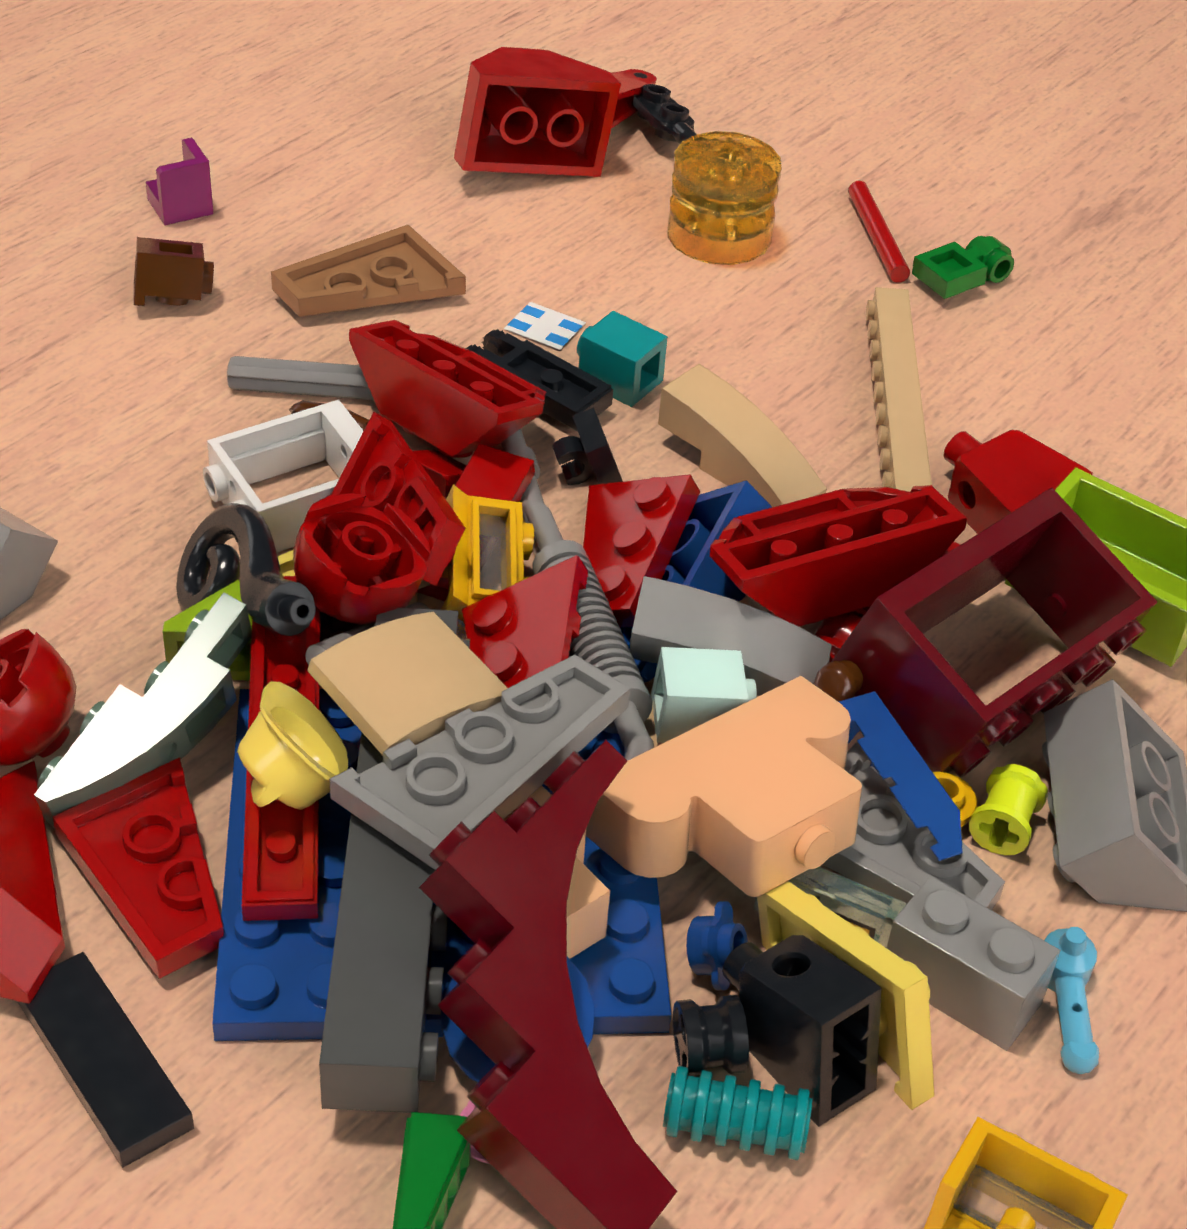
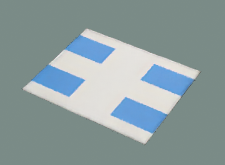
[504,302,586,350]

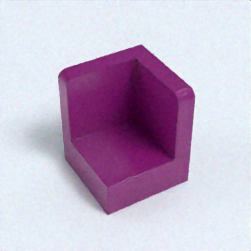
[146,137,213,226]

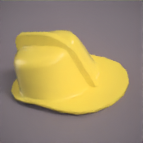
[237,681,348,810]

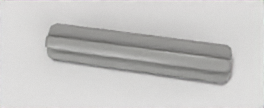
[227,356,374,400]

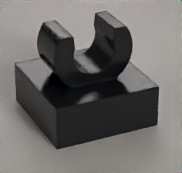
[552,407,623,485]

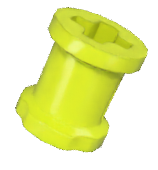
[969,764,1048,855]

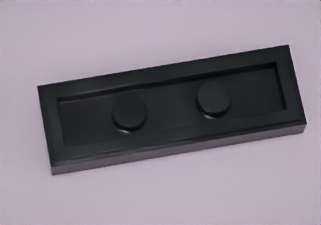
[17,951,194,1168]

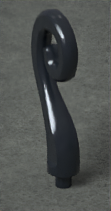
[176,503,316,636]

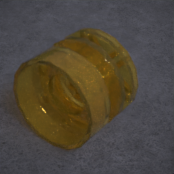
[667,131,782,265]

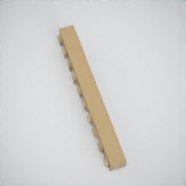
[866,287,932,492]

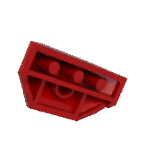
[349,320,546,458]
[710,485,967,627]

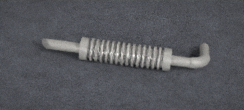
[522,499,654,795]

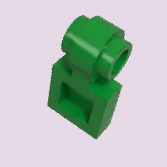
[912,236,1014,299]

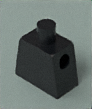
[722,935,882,1126]

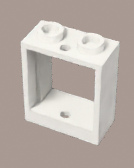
[203,399,363,552]

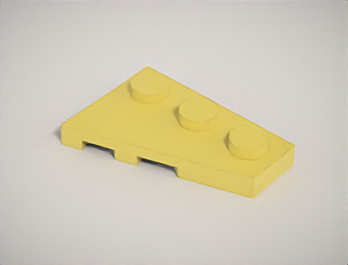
[757,881,934,1110]

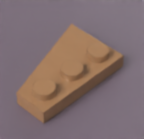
[271,225,466,317]

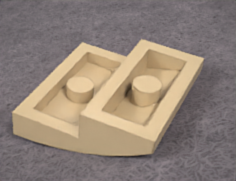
[307,611,508,755]

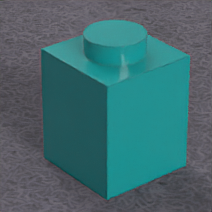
[577,311,668,407]

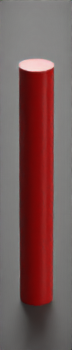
[848,181,910,283]

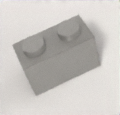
[886,875,1061,1051]

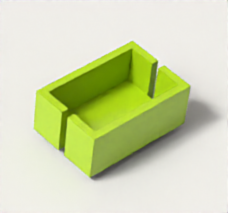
[1005,467,1187,667]

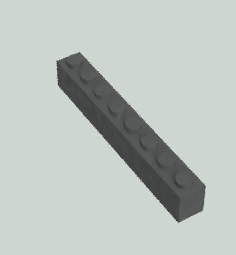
[319,608,470,1113]

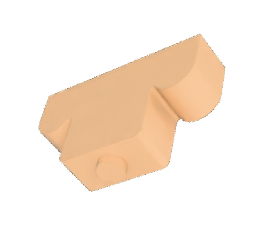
[586,676,862,897]

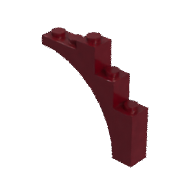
[419,740,677,1229]

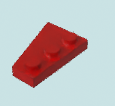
[331,412,466,586]
[583,474,701,628]
[53,757,224,979]

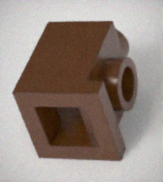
[133,237,214,306]

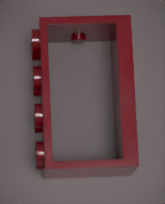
[831,487,1158,778]

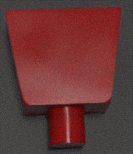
[943,430,1093,534]

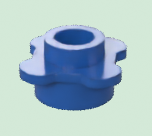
[686,901,748,990]

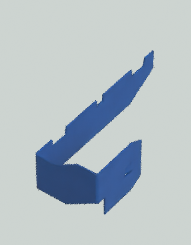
[839,691,963,861]

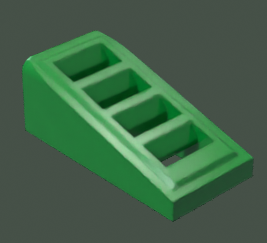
[393,1112,471,1229]

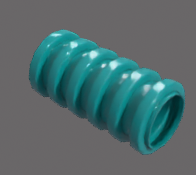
[663,1066,813,1160]

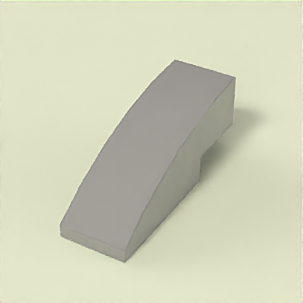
[630,576,832,696]

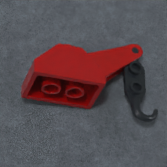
[454,47,734,177]

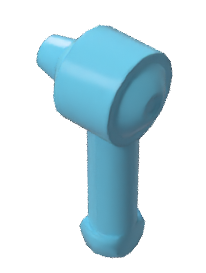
[1044,927,1099,1074]

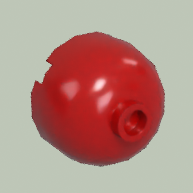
[293,493,430,625]
[0,629,77,767]

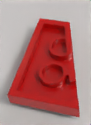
[462,555,589,688]

